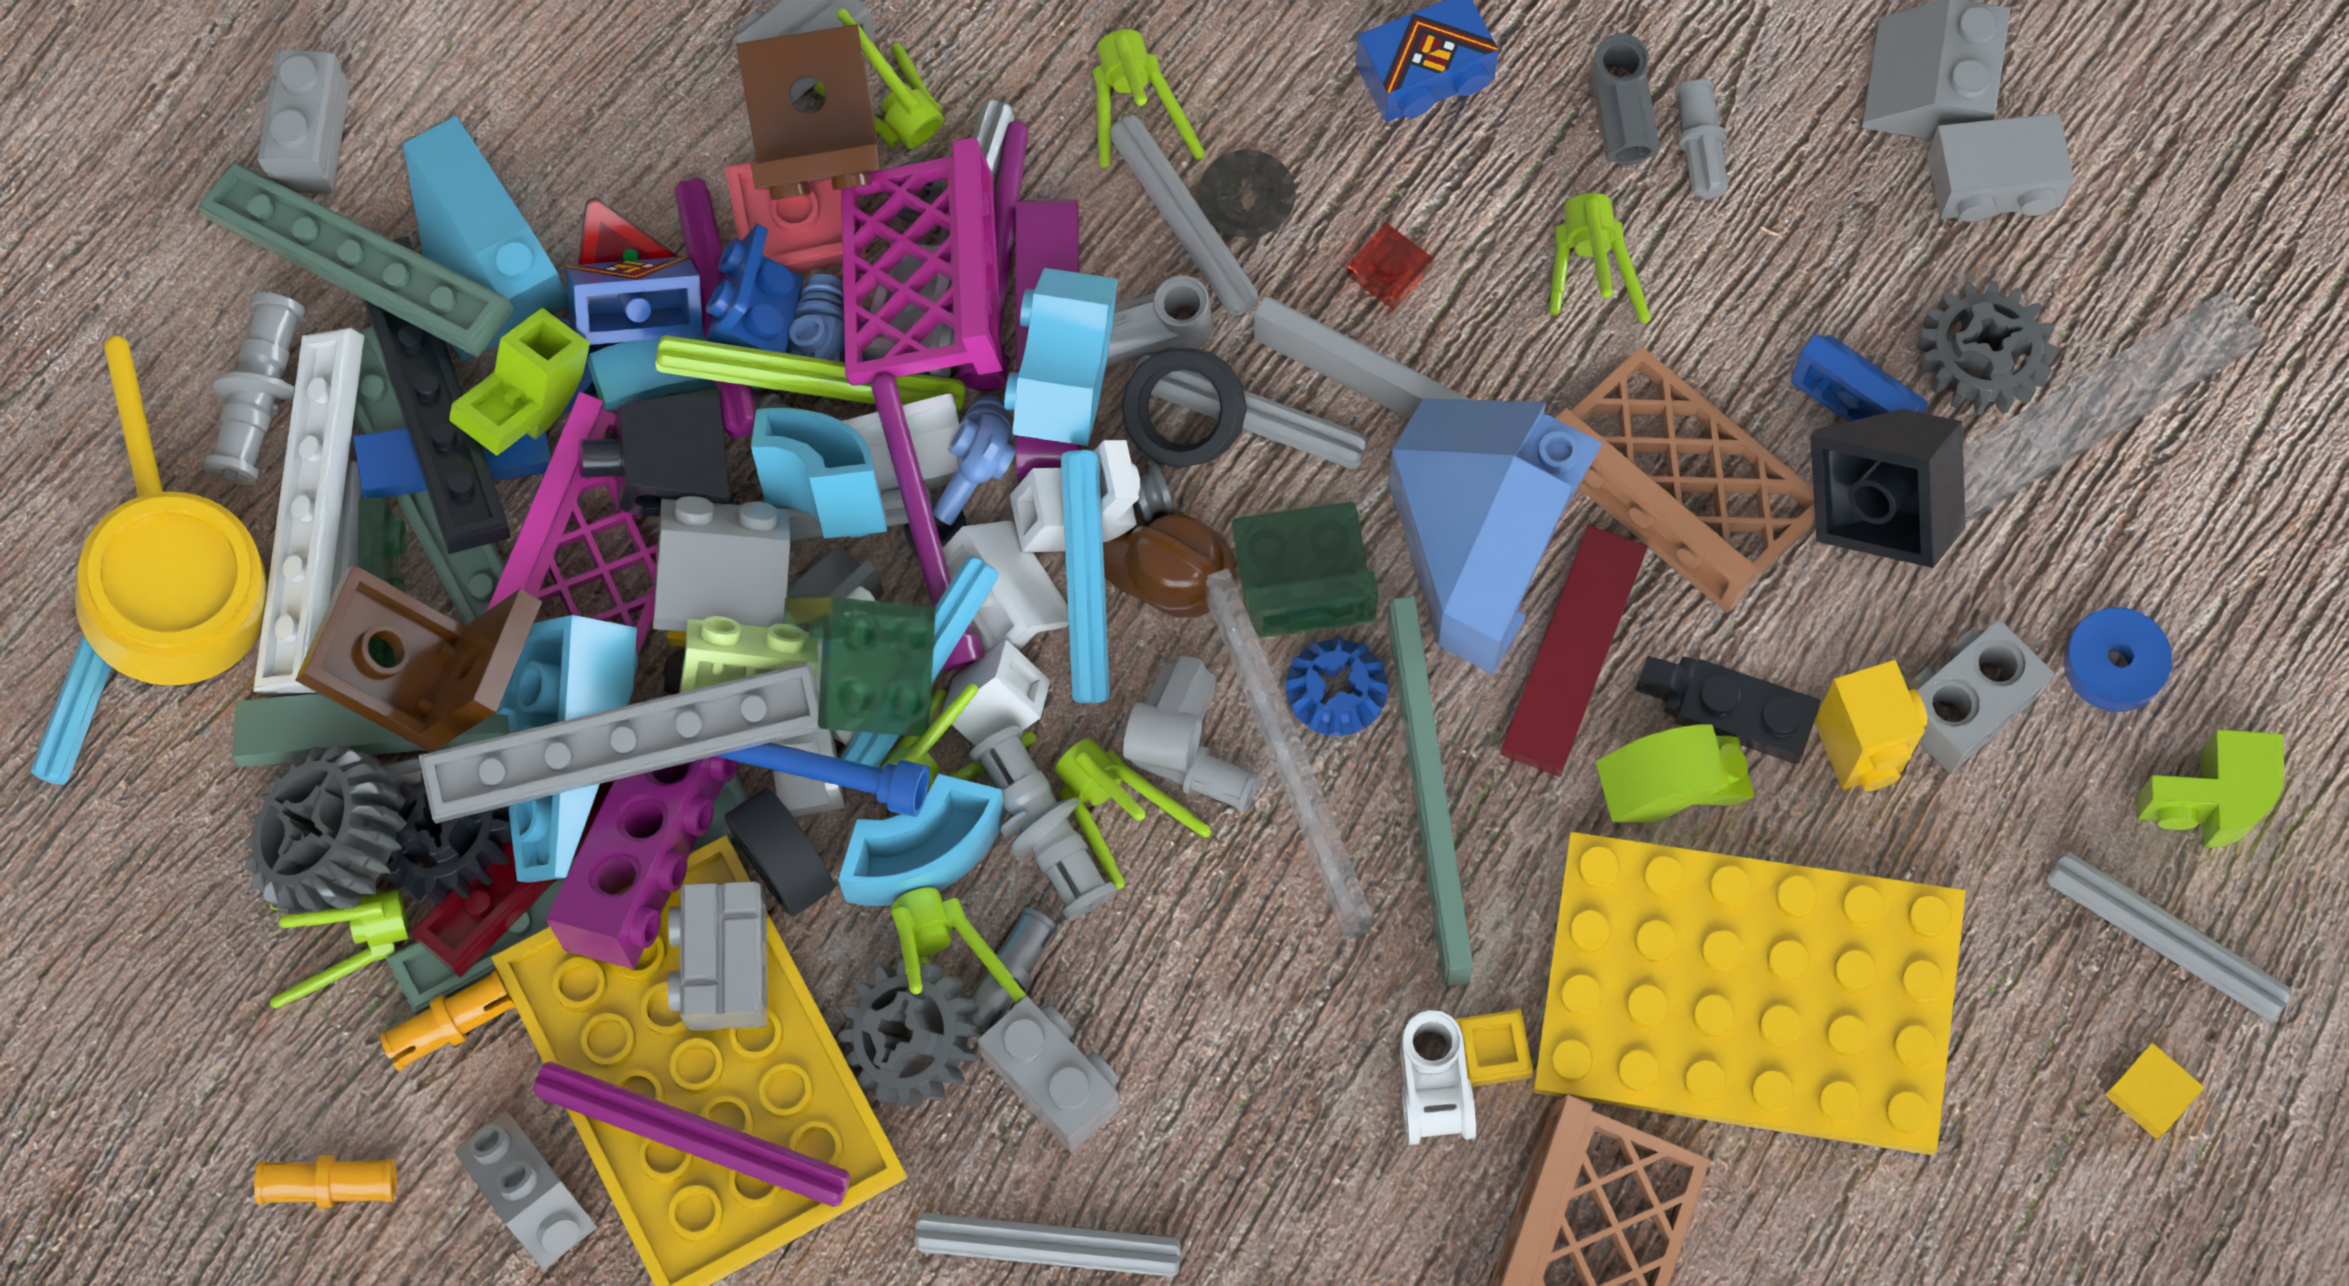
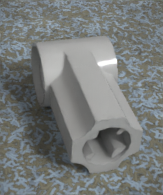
[1106,275,1214,367]
[1123,655,1216,773]

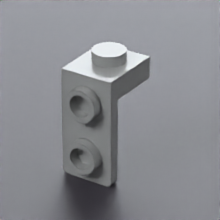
[455,1112,598,1270]

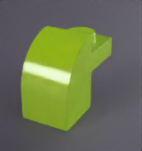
[449,308,590,456]
[1596,724,1755,823]
[2137,730,2284,848]

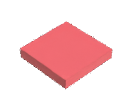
[725,161,867,273]

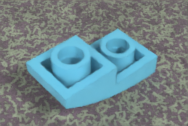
[587,327,715,411]

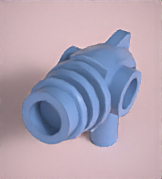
[751,274,845,391]
[932,395,1016,525]

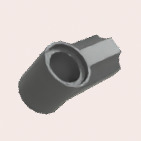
[1588,33,1660,166]

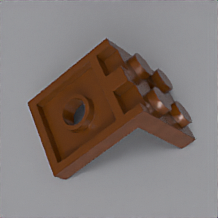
[736,24,883,200]
[295,564,542,753]

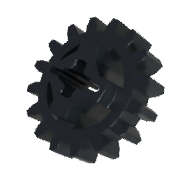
[384,773,512,904]

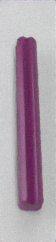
[674,177,756,439]
[533,1061,851,1207]

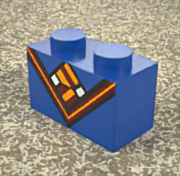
[1356,0,1498,122]
[565,256,703,345]

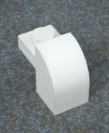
[1010,440,1140,552]

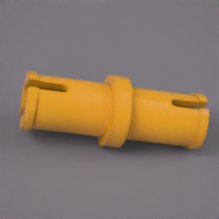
[379,970,516,1071]
[254,1154,397,1209]

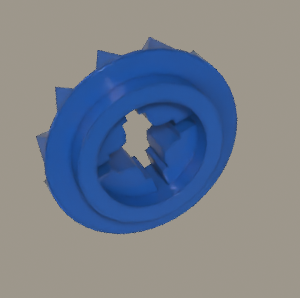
[1286,635,1389,736]

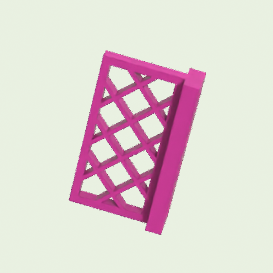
[841,137,1003,386]
[486,392,657,655]

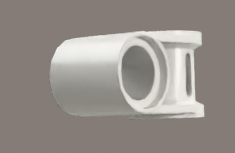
[1400,1010,1476,1145]

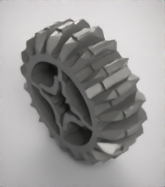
[244,744,407,914]

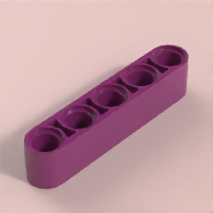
[1016,199,1081,481]

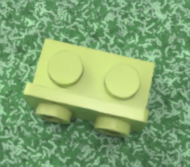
[679,616,819,693]

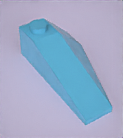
[403,115,568,363]
[496,615,638,882]

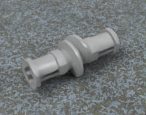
[202,292,306,485]
[969,725,1118,921]

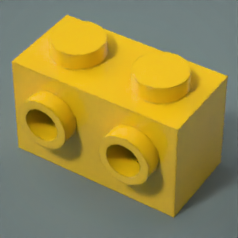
[1814,659,1927,791]

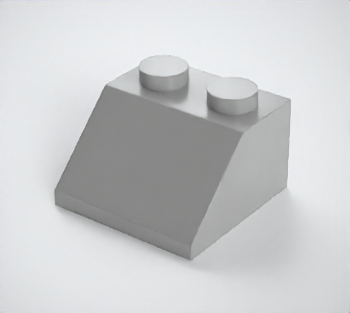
[1861,0,2011,140]
[653,496,790,632]

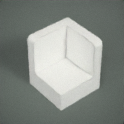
[943,640,1051,746]
[772,725,846,817]

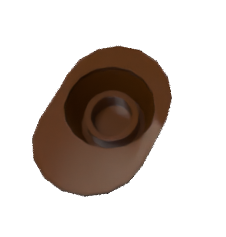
[1103,503,1236,618]

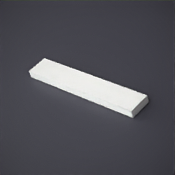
[253,328,364,697]

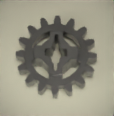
[1916,281,2057,415]
[839,960,982,1107]

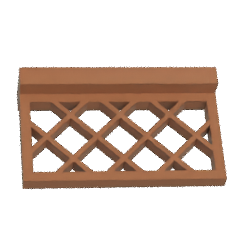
[1555,346,1815,614]
[1489,1095,1711,1286]

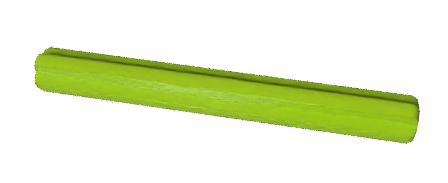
[655,335,965,414]

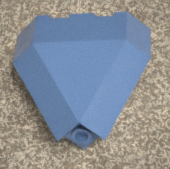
[1389,398,1602,675]

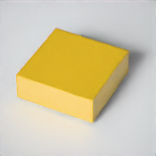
[1455,1009,1533,1087]
[2105,1043,2205,1140]

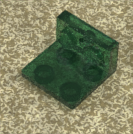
[1232,502,1378,640]
[783,597,936,737]

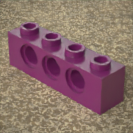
[546,756,739,970]

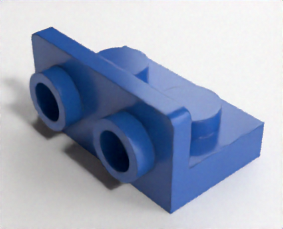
[706,223,804,353]
[1790,333,1928,422]

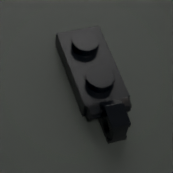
[1636,656,1821,764]

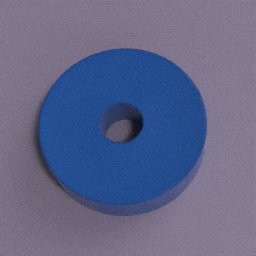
[2064,607,2172,712]

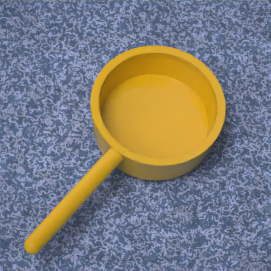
[75,335,269,685]

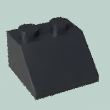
[1810,409,1966,568]

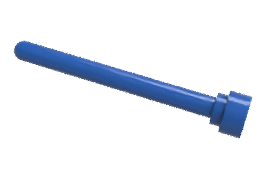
[716,742,930,817]

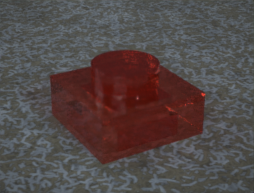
[1347,223,1434,311]

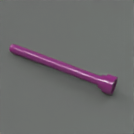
[957,120,1028,391]
[871,373,985,673]

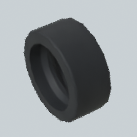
[1122,347,1247,468]
[725,787,835,917]

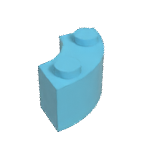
[1004,268,1118,446]
[751,408,887,539]
[838,774,1006,906]

